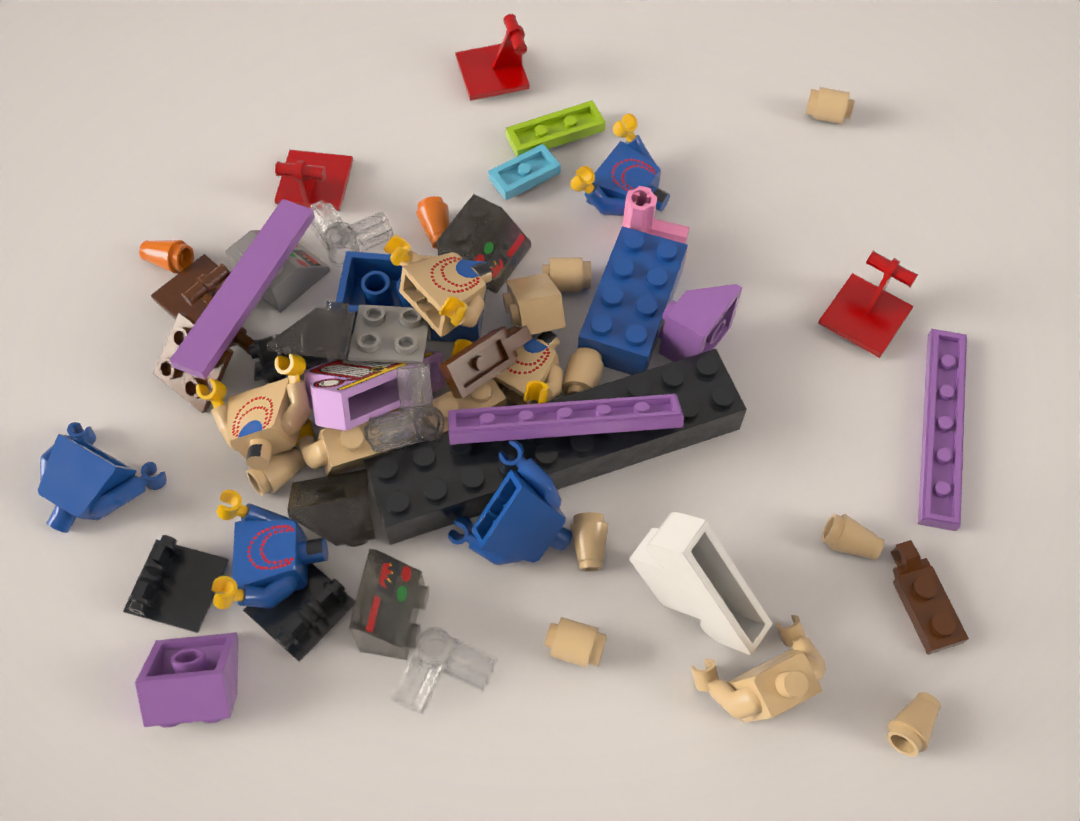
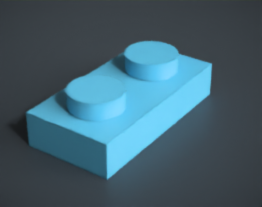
[488,144,561,201]

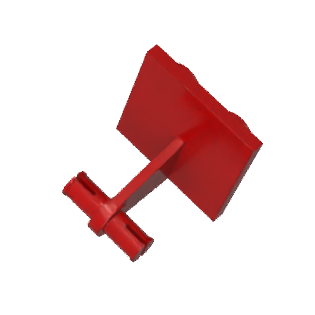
[455,14,530,101]
[274,149,353,211]
[818,250,918,358]

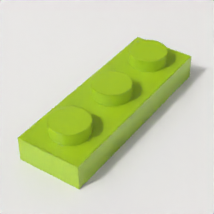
[505,100,606,157]

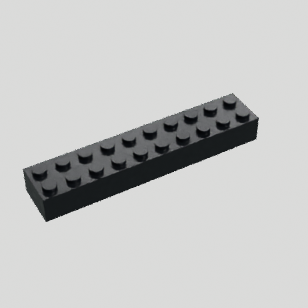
[364,349,747,545]

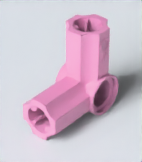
[622,186,690,244]

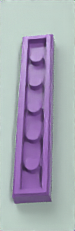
[170,199,315,380]
[918,329,967,531]
[448,394,684,445]

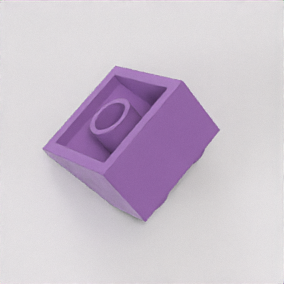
[658,284,743,362]
[135,632,238,728]

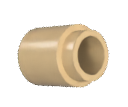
[805,87,855,124]
[543,258,591,292]
[562,347,604,396]
[544,617,607,668]

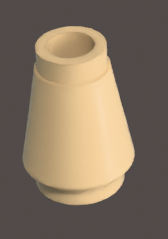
[246,447,306,496]
[570,512,609,572]
[821,513,884,560]
[887,692,941,757]

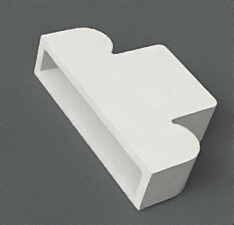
[629,512,773,656]

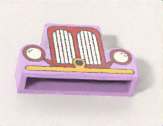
[303,350,446,431]

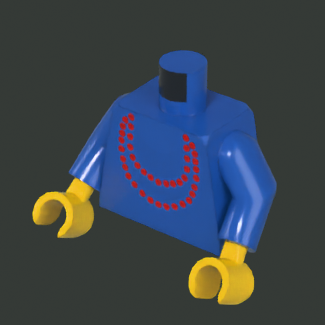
[570,113,670,216]
[211,490,329,610]

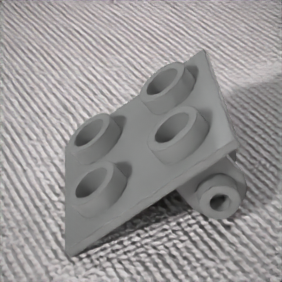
[348,305,431,364]

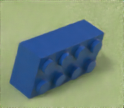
[578,226,688,375]
[334,251,487,342]

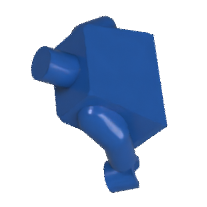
[37,422,167,533]
[448,440,572,565]

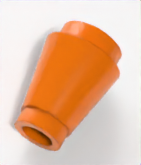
[416,196,452,249]
[139,240,194,274]

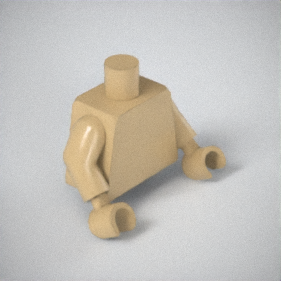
[691,615,826,722]

